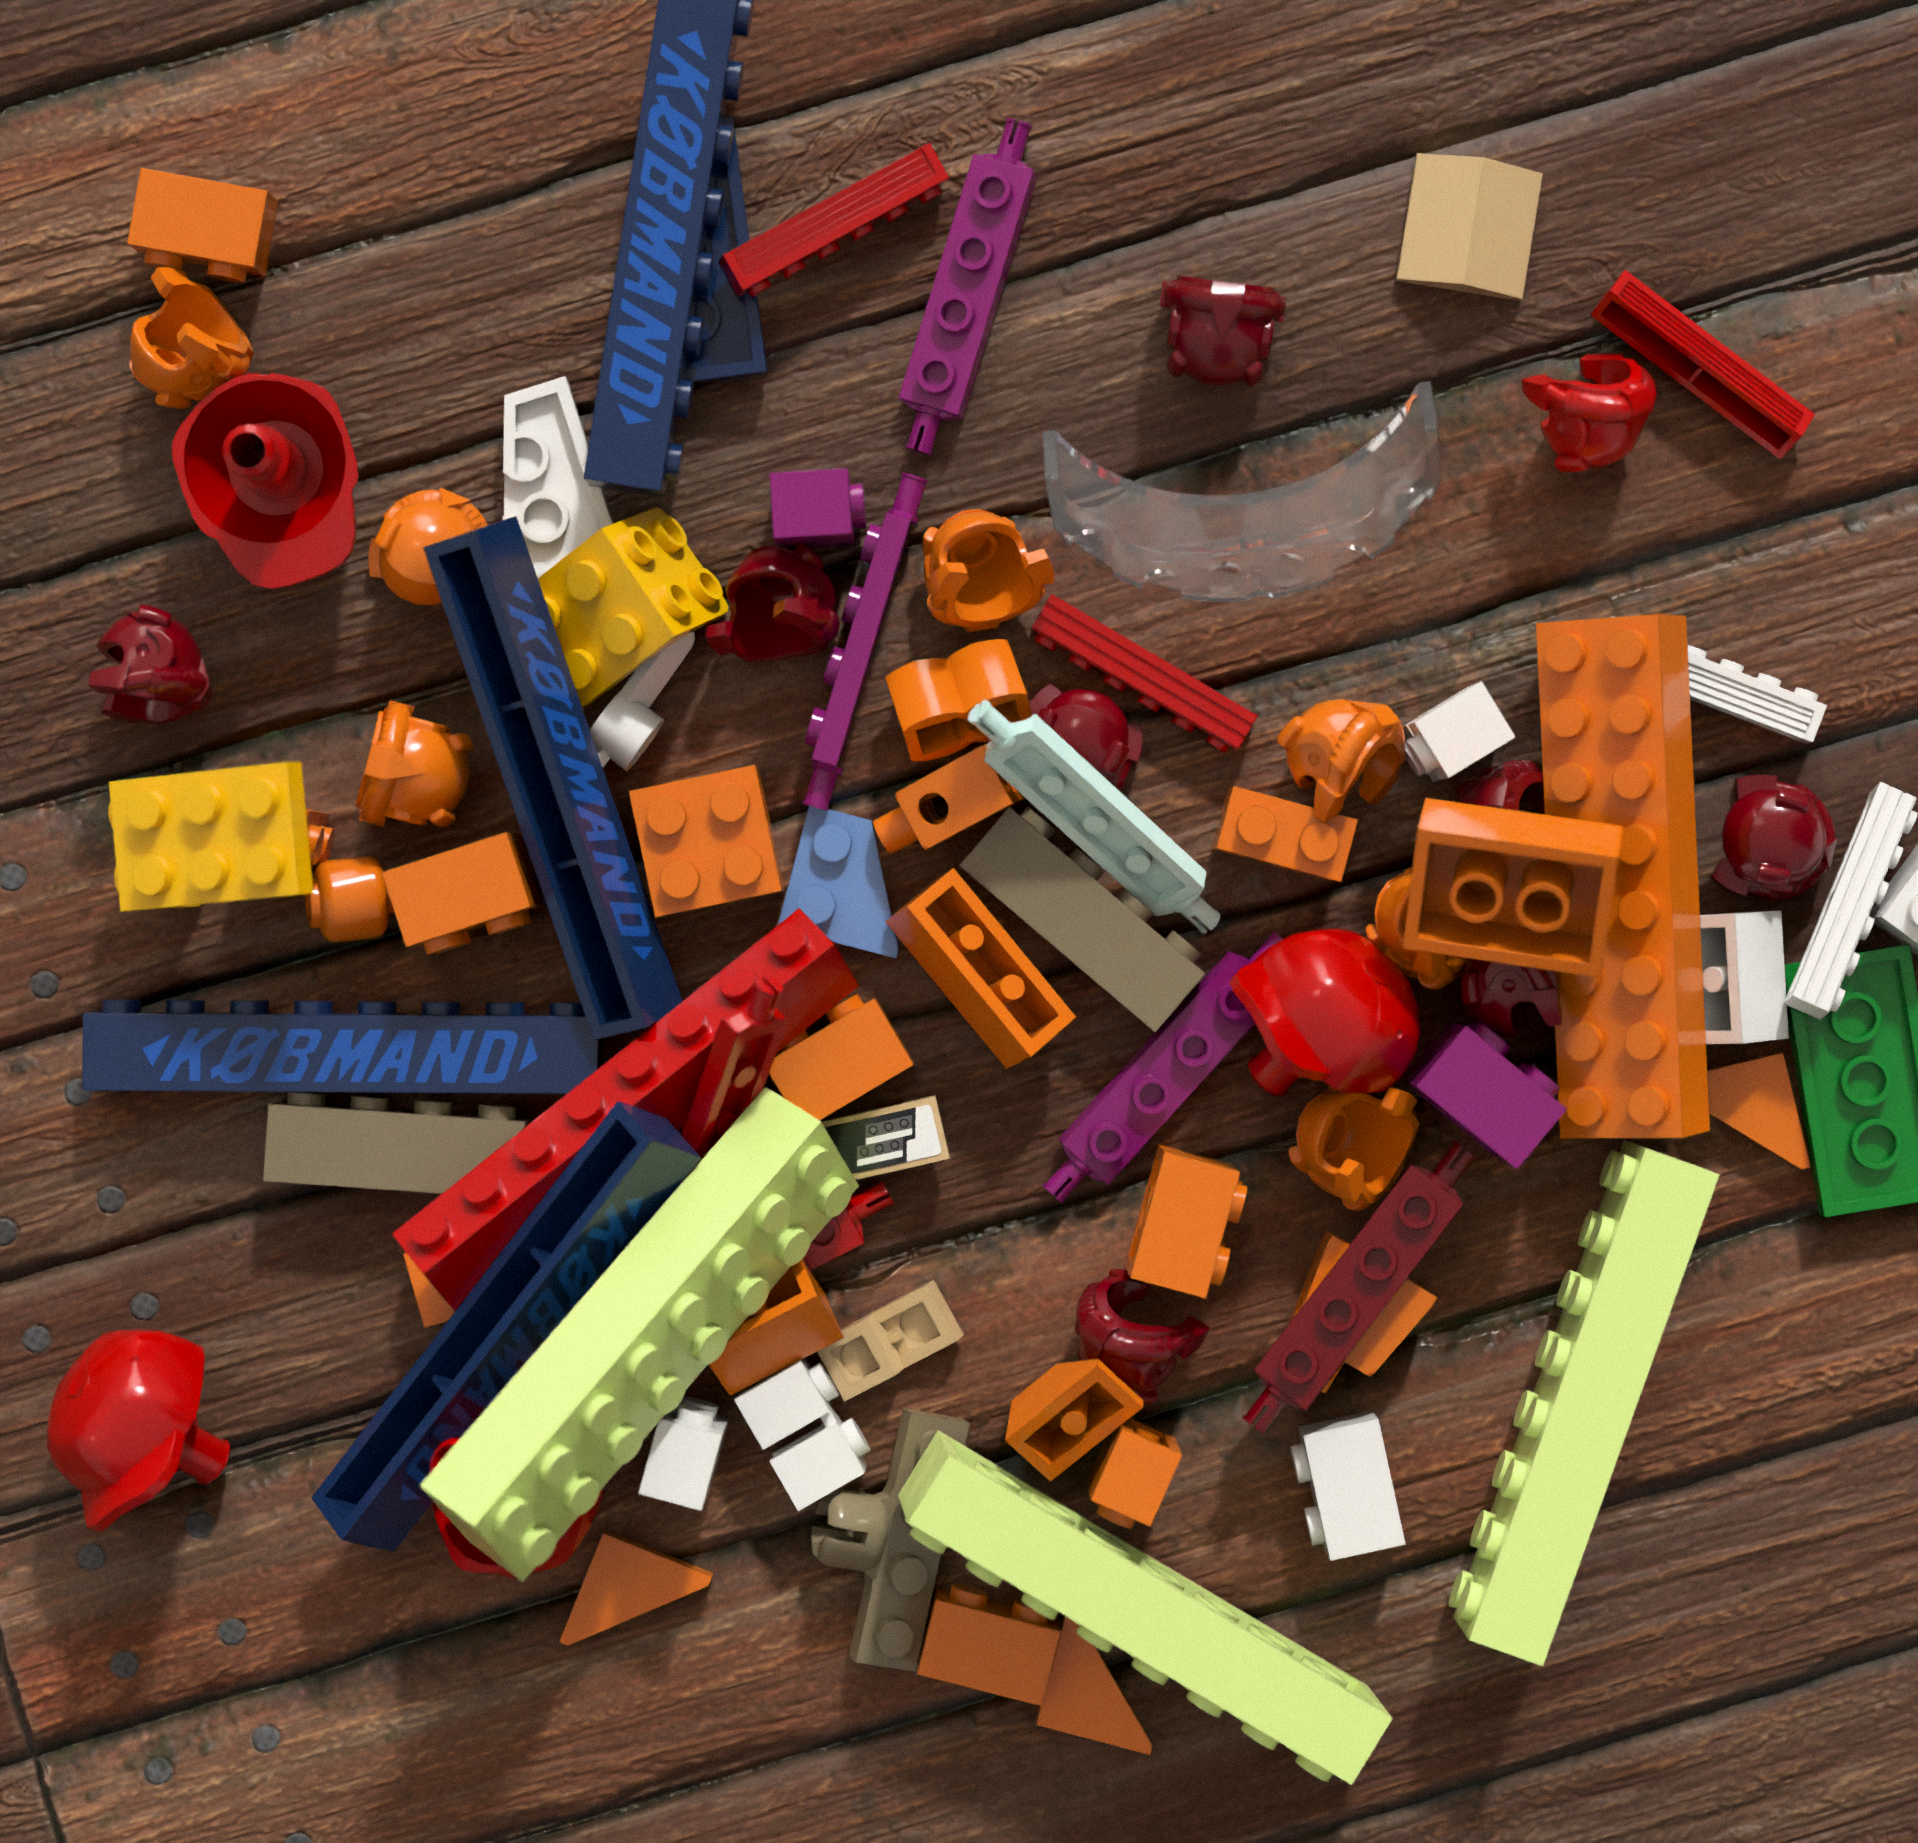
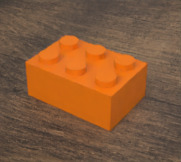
[1402,798,1623,978]

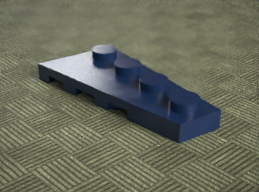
[684,117,768,384]

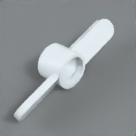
[590,632,695,771]

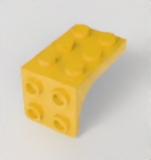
[538,507,729,710]
[108,762,313,912]

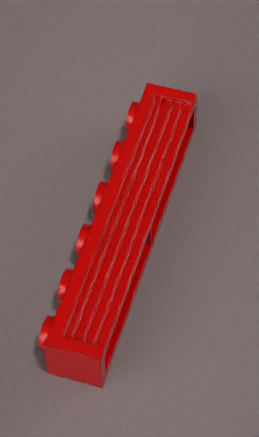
[718,142,949,298]
[1590,270,1815,460]
[1030,594,1258,754]

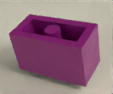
[769,468,866,549]

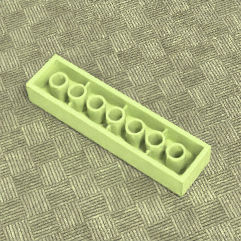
[420,1087,859,1582]
[1449,1140,1720,1666]
[898,1430,1393,1785]

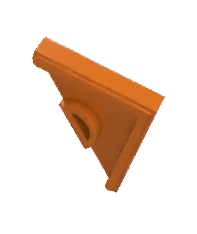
[1707,1052,1811,1170]
[559,1530,714,1646]
[1036,1615,1152,1755]

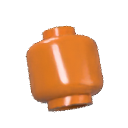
[304,856,395,943]

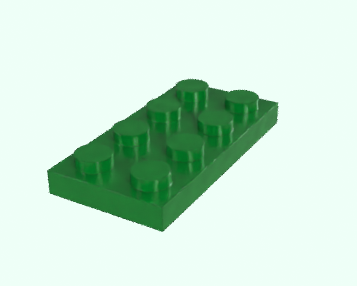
[1784,944,1918,1218]

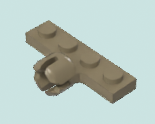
[811,1408,970,1672]

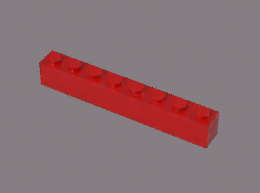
[392,908,859,1311]

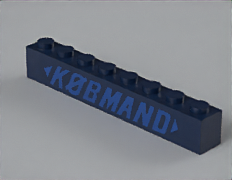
[583,0,754,498]
[423,516,682,1040]
[82,999,603,1094]
[311,1101,701,1552]

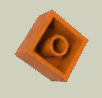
[629,765,785,918]
[382,832,544,955]
[1125,1144,1247,1298]

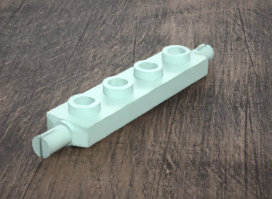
[968,700,1220,934]

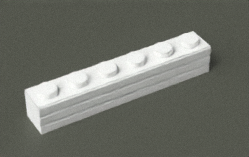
[1610,616,1827,744]
[1783,782,1918,1020]

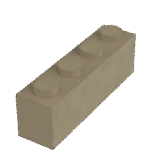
[959,806,1205,1032]
[263,1092,532,1194]

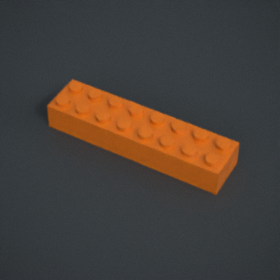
[1536,614,1710,1138]

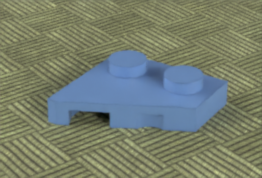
[778,806,899,958]

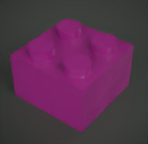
[1402,1021,1567,1169]

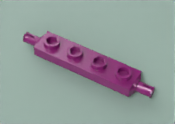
[898,118,1038,456]
[802,473,928,811]
[1043,931,1283,1203]

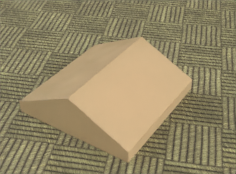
[1396,153,1543,301]

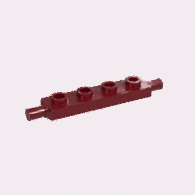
[1242,1141,1477,1434]

